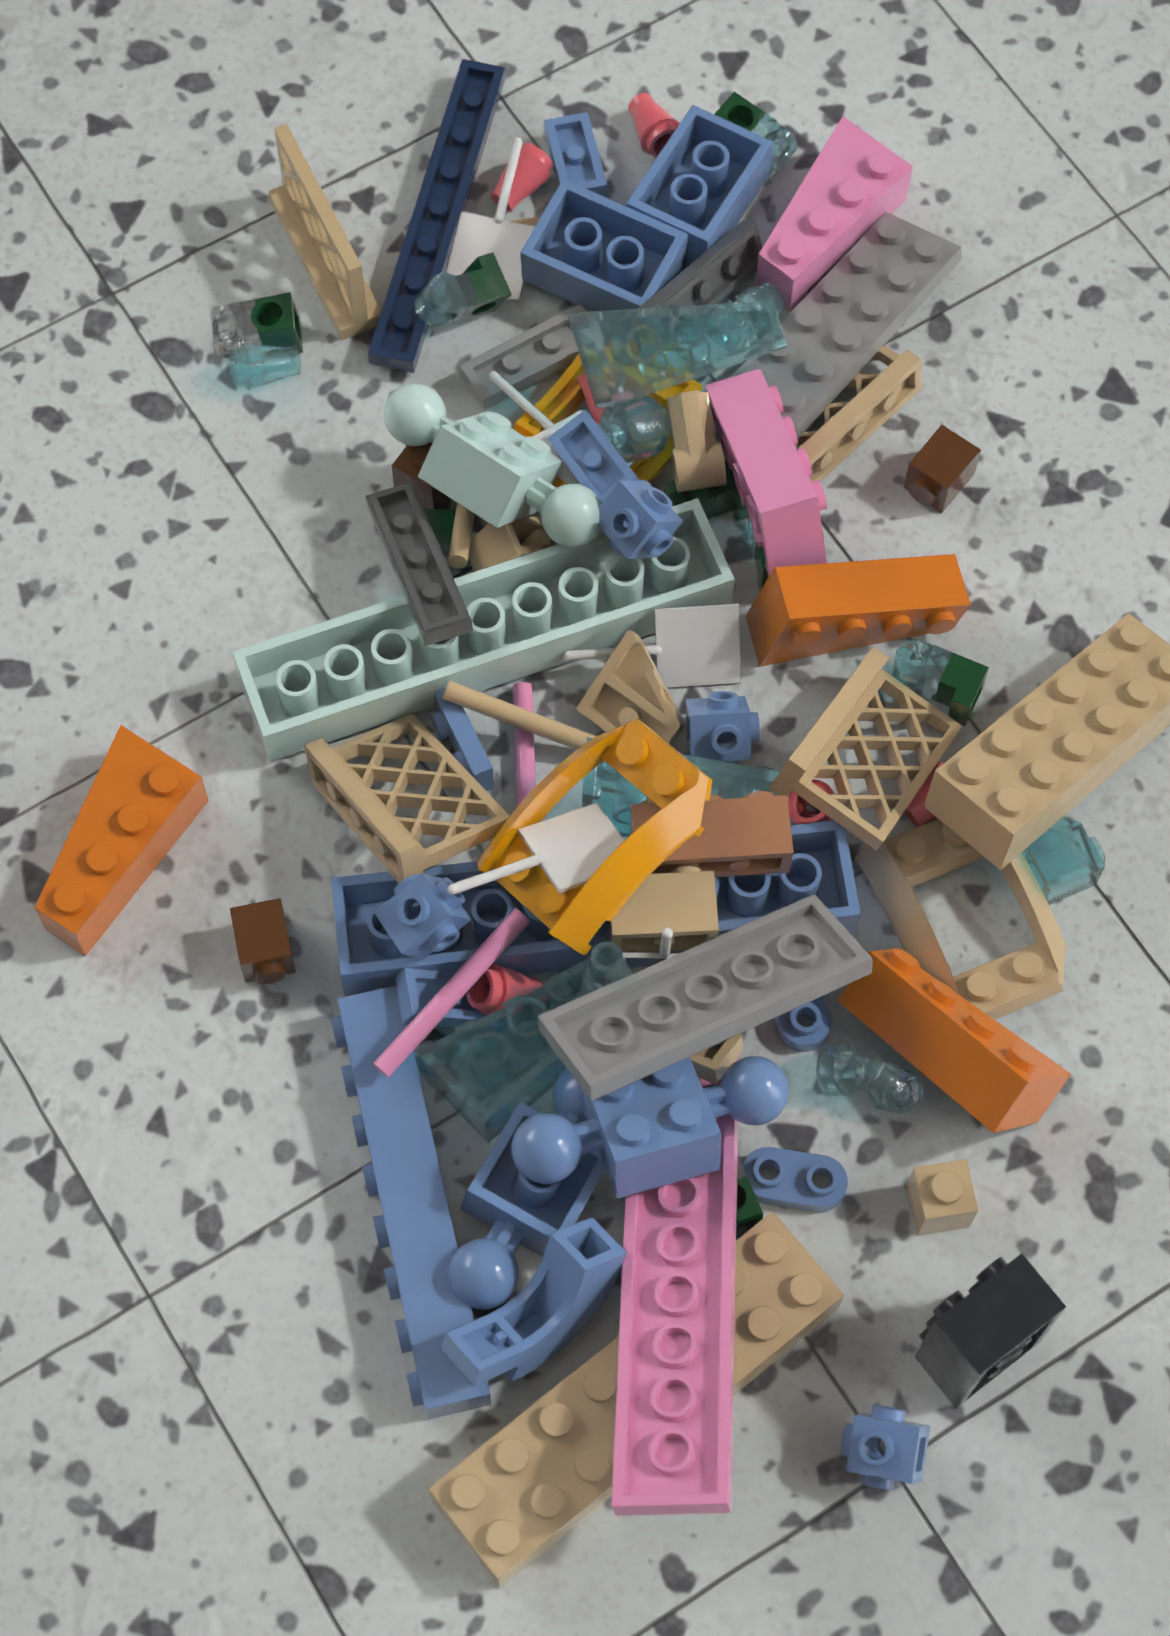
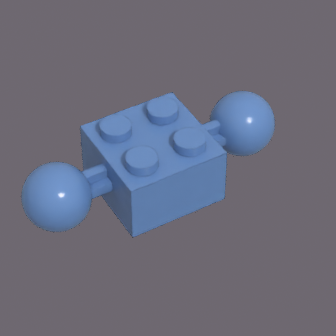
[511,1056,789,1199]
[449,1068,605,1309]

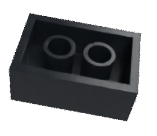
[914,1253,1066,1409]

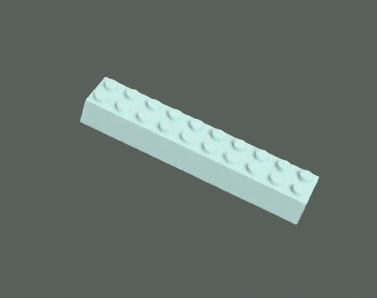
[232,498,735,762]

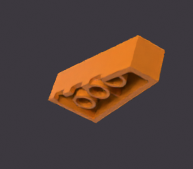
[745,554,971,667]
[34,725,209,956]
[837,948,1071,1133]

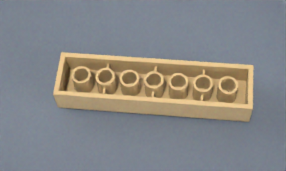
[428,1211,844,1588]

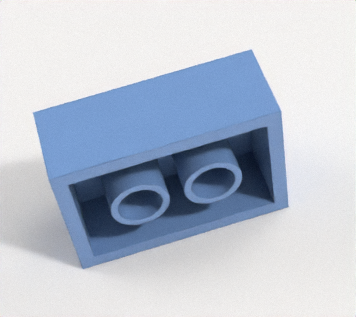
[626,105,773,266]
[520,179,688,329]

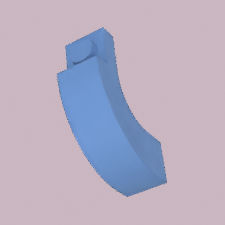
[441,1217,627,1386]

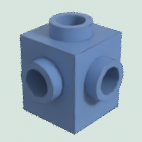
[598,480,683,559]
[686,691,760,767]
[374,873,471,958]
[841,1405,931,1490]

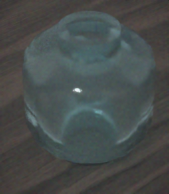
[598,395,671,463]

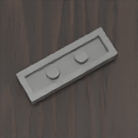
[460,304,604,410]

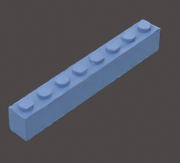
[331,986,492,1420]

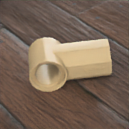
[667,390,726,492]

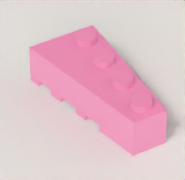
[755,116,913,312]
[705,369,827,576]

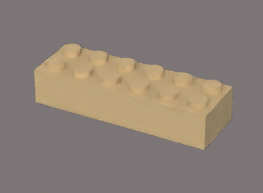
[924,613,1170,870]

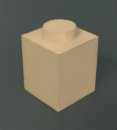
[906,1159,978,1236]

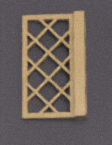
[268,123,381,341]
[714,345,922,482]
[768,647,962,851]
[304,713,510,883]

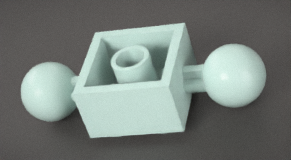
[384,383,602,547]

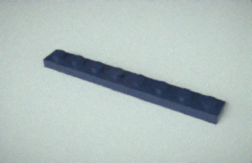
[368,59,506,373]

